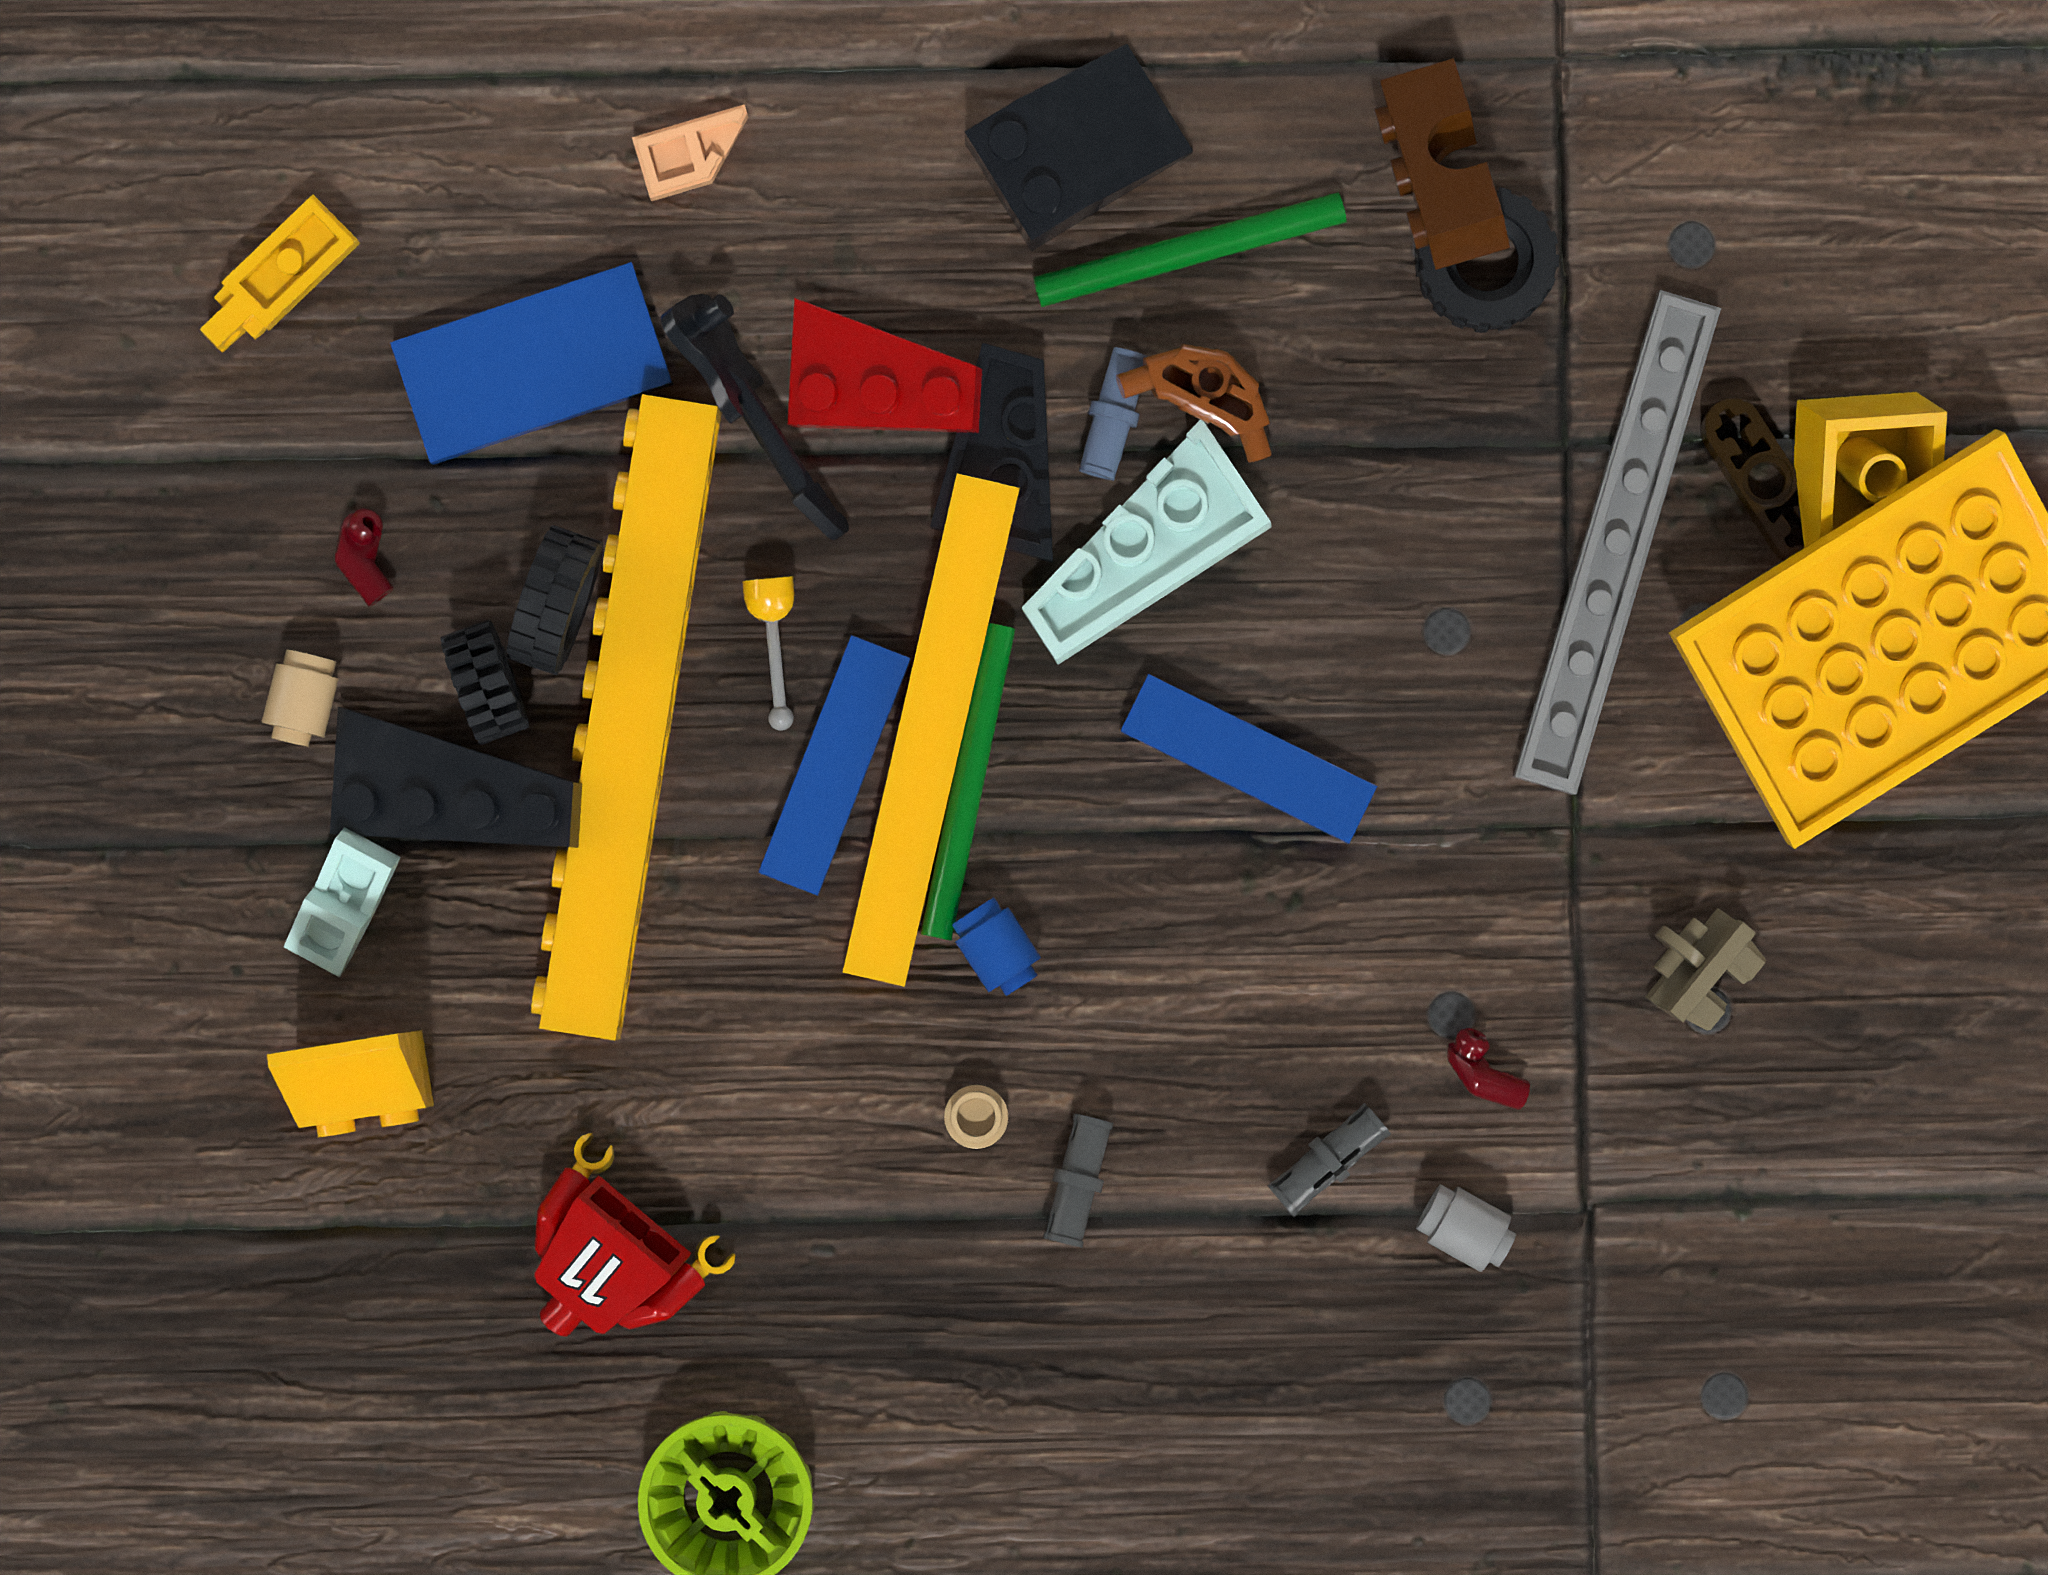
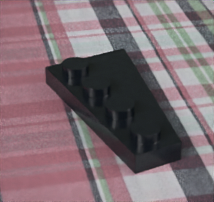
[330,707,582,848]

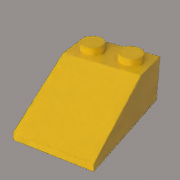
[1794,392,1947,548]
[267,1030,434,1138]

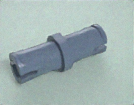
[1079,347,1148,481]

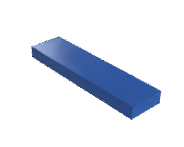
[758,635,911,896]
[1120,674,1377,844]

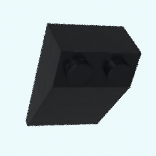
[964,44,1193,252]

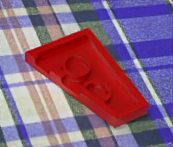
[787,298,982,433]

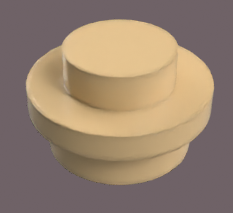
[944,1085,1008,1149]

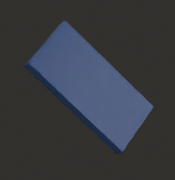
[390,262,673,465]

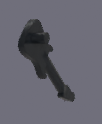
[660,294,849,540]

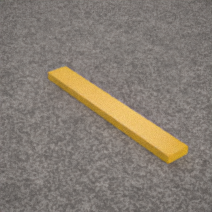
[843,473,1020,987]

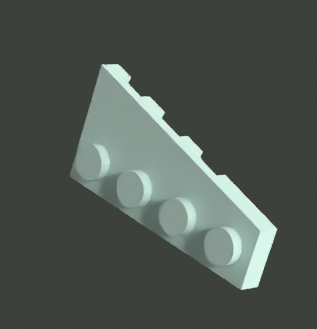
[1022,420,1272,664]

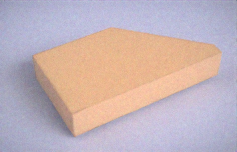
[632,104,748,201]

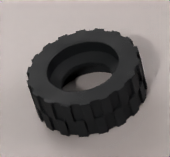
[1415,187,1560,333]
[506,525,603,675]

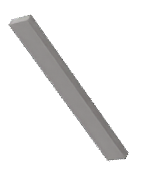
[1513,290,1721,795]

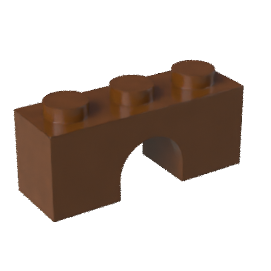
[1374,58,1510,270]

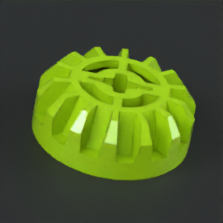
[638,1411,814,1575]

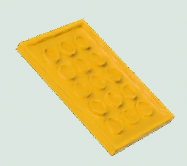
[1669,429,2048,849]

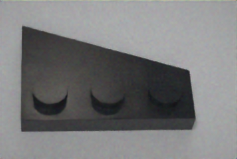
[930,343,1053,563]

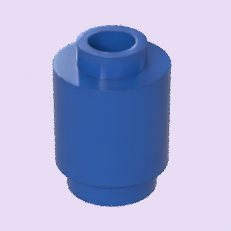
[952,897,1042,996]

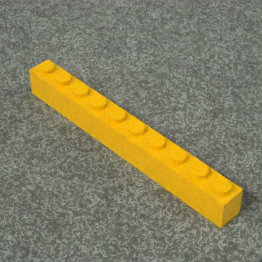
[531,394,722,1041]

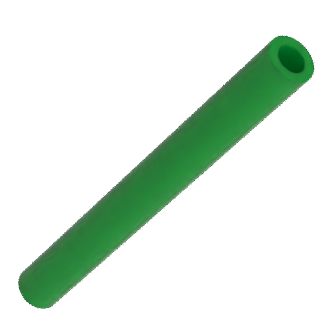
[1033,192,1347,307]
[921,623,1016,941]

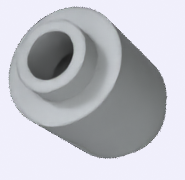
[1416,1184,1516,1272]

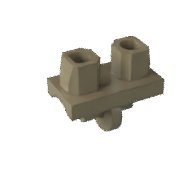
[1645,908,1766,1031]

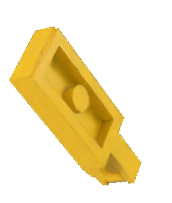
[200,195,360,353]

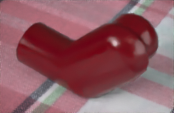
[335,508,394,607]
[1447,1028,1530,1110]

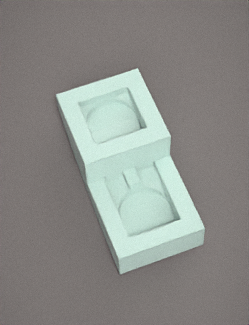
[284,827,401,977]

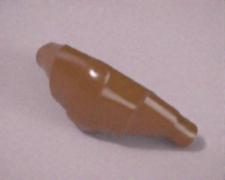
[1116,343,1272,463]

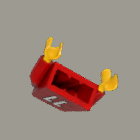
[534,1133,735,1337]

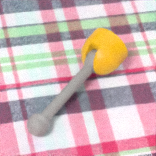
[742,576,795,731]

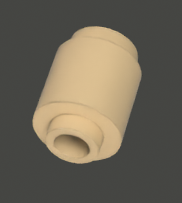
[262,649,339,747]

